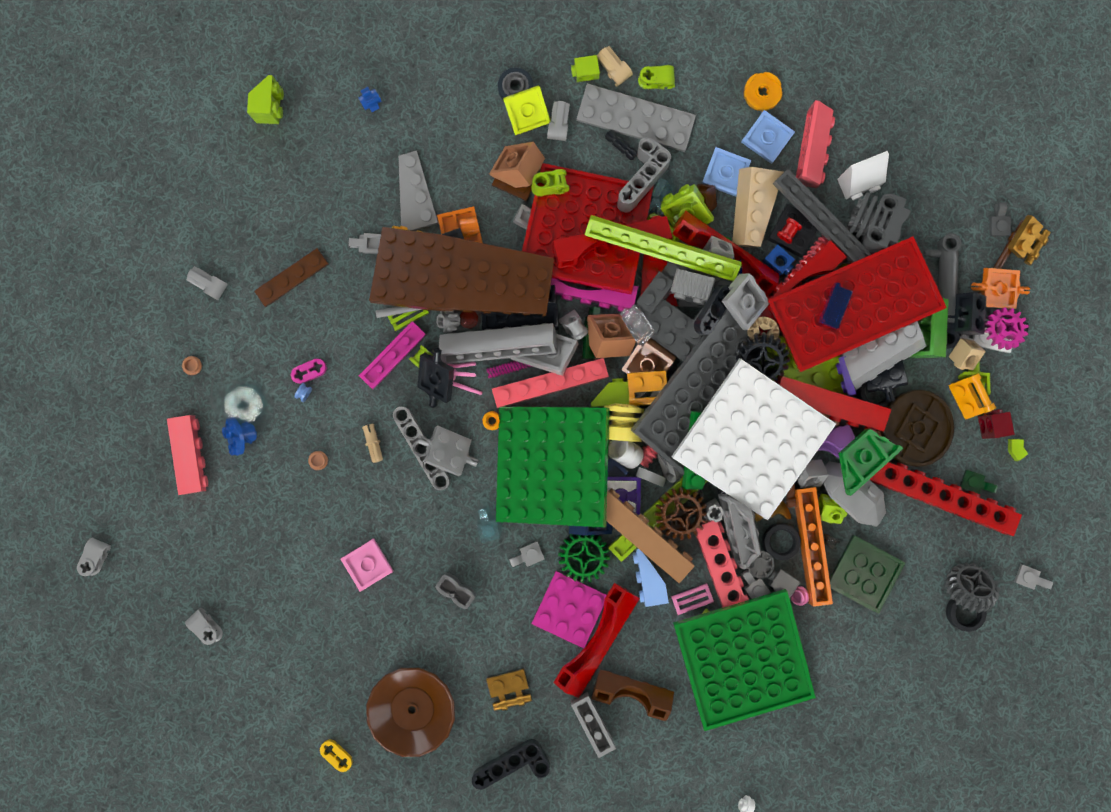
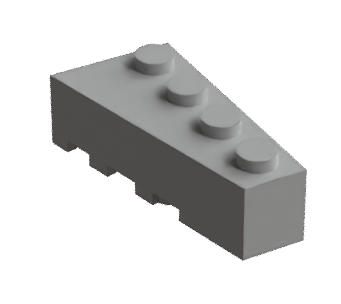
[843,321,926,390]

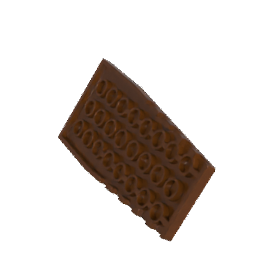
[369,227,554,316]

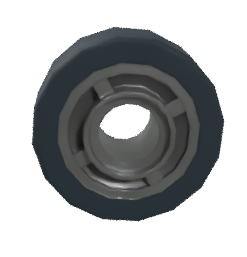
[498,67,533,101]

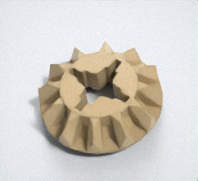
[747,317,779,347]

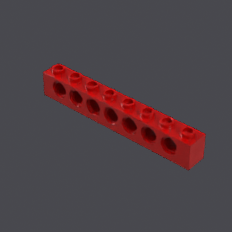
[869,461,1022,536]

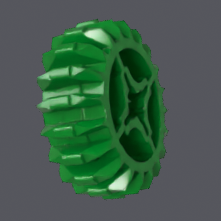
[558,534,610,583]

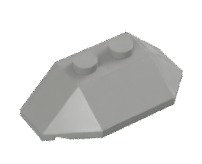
[824,461,886,527]
[718,493,761,570]

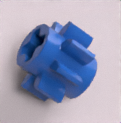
[358,87,382,112]

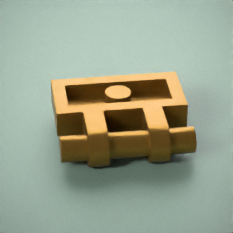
[1007,215,1051,266]
[486,668,532,711]

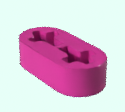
[291,359,327,384]

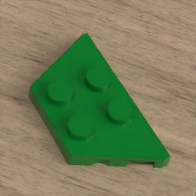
[838,429,903,496]

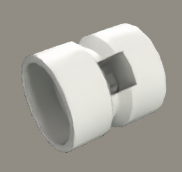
[608,440,644,469]

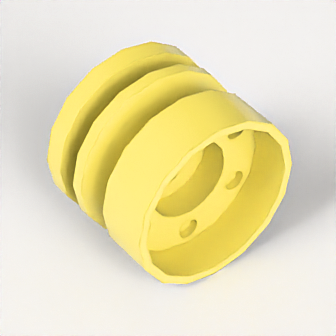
[604,403,644,442]

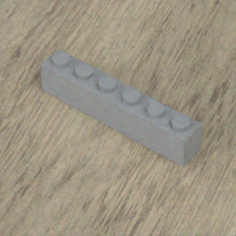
[439,323,557,364]

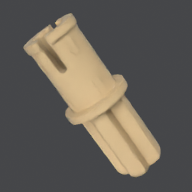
[362,424,383,463]

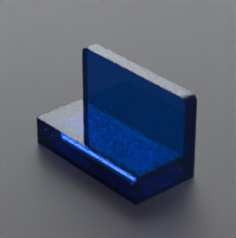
[818,282,853,329]

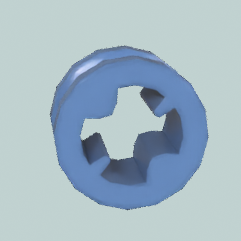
[294,383,312,402]

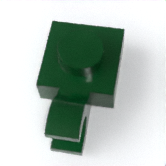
[960,470,998,494]

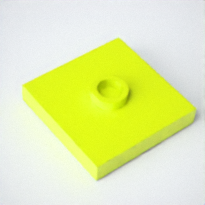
[503,85,551,135]

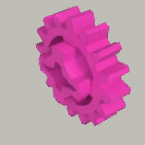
[984,307,1028,350]

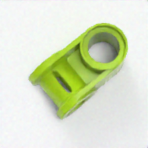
[638,65,675,89]
[531,169,570,196]

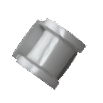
[559,309,588,340]
[77,538,111,576]
[185,608,223,645]

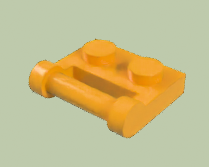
[627,370,668,406]
[948,373,996,420]

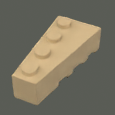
[732,167,784,247]

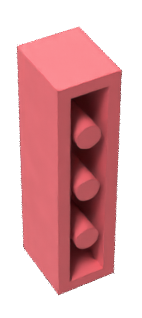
[167,415,208,495]

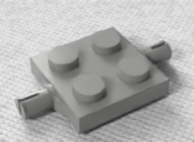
[417,426,478,476]

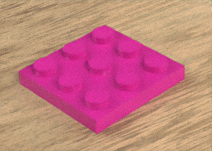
[532,571,607,648]

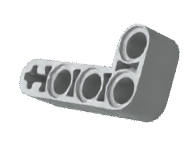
[617,137,671,212]

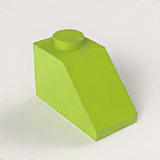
[590,378,629,408]

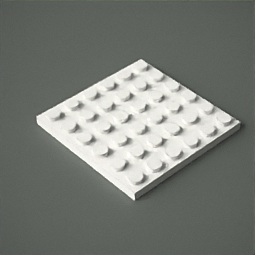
[672,358,836,520]

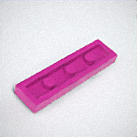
[359,321,426,390]

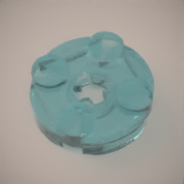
[224,386,264,424]

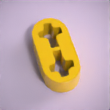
[320,739,353,772]

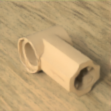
[597,46,633,87]

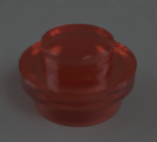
[460,311,478,329]

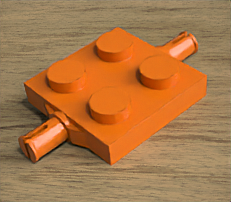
[971,268,1030,309]

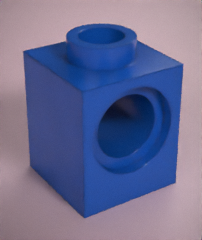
[762,245,795,276]

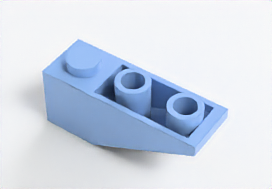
[633,548,669,607]

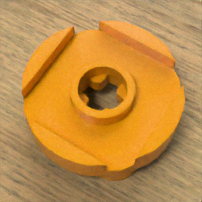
[744,72,782,112]

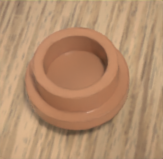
[182,356,202,375]
[308,451,328,470]

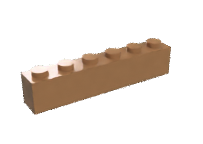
[606,488,694,583]

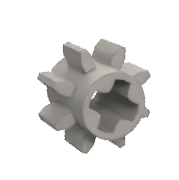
[436,310,460,333]

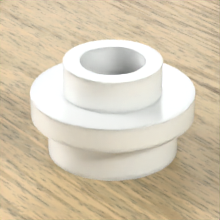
[738,795,755,812]

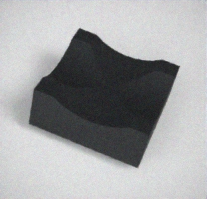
[768,204,817,257]

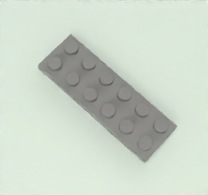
[576,83,696,152]

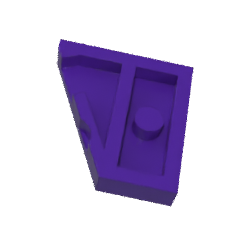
[836,356,857,397]

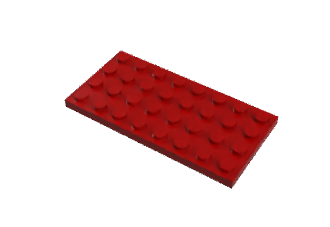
[768,236,947,373]

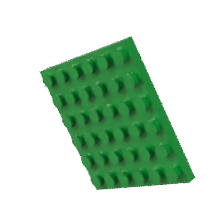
[496,407,609,527]
[673,589,816,731]

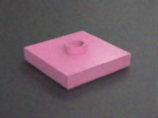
[341,538,394,592]

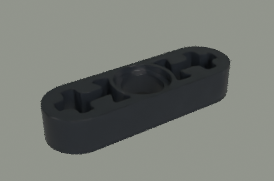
[694,285,730,335]

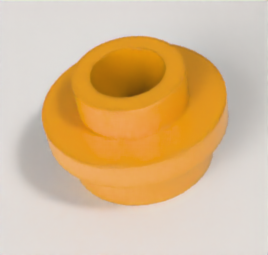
[483,411,500,430]

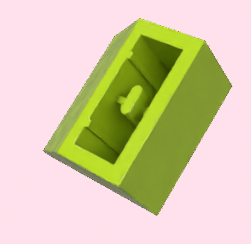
[247,75,284,124]

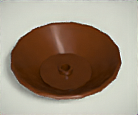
[366,667,455,757]

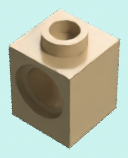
[949,338,986,370]

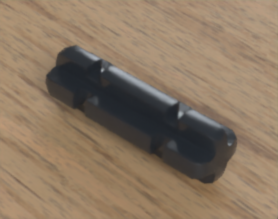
[605,130,637,160]

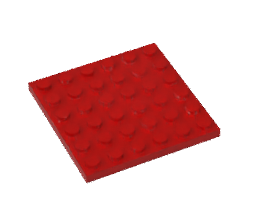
[522,163,654,295]

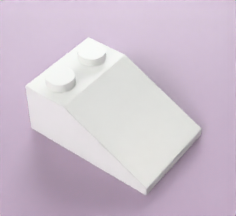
[837,151,889,200]

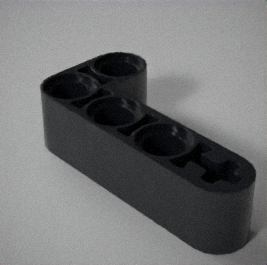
[472,739,550,790]

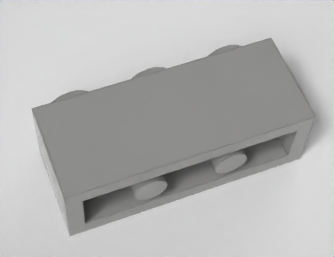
[571,692,616,758]

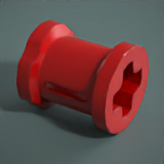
[777,218,802,244]

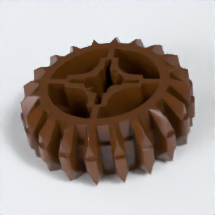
[655,487,707,540]

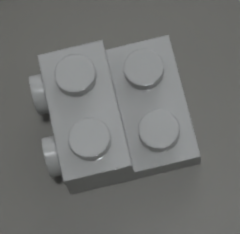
[722,274,769,330]

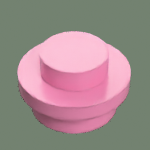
[790,586,809,606]

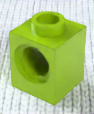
[571,55,600,82]

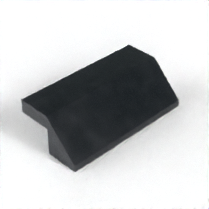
[480,285,559,330]

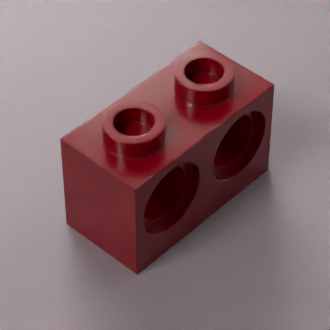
[978,409,1015,439]

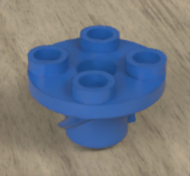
[222,417,257,456]

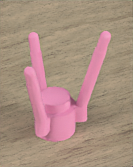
[448,362,482,395]

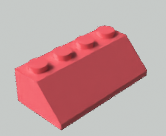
[796,100,835,188]

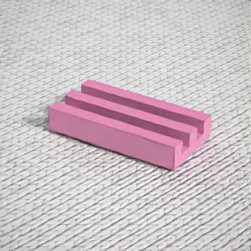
[671,583,714,615]

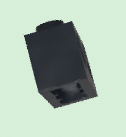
[954,292,987,336]

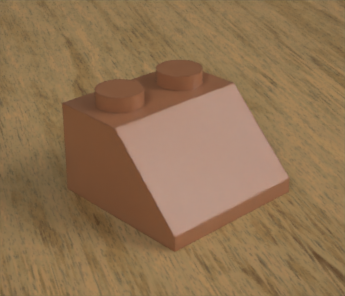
[489,142,545,188]
[587,313,637,358]
[622,335,677,392]

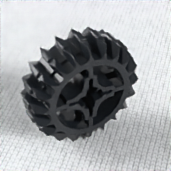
[736,332,790,381]

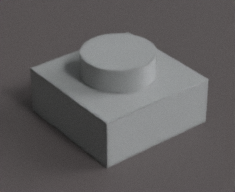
[513,204,531,230]

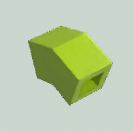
[1008,439,1028,461]

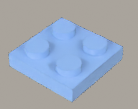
[741,110,795,164]
[702,147,751,197]

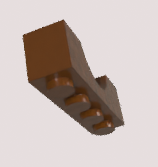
[591,670,674,721]

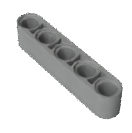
[393,407,451,490]

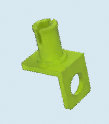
[958,361,991,396]

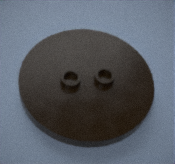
[881,390,954,467]

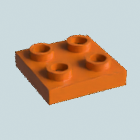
[437,206,483,243]

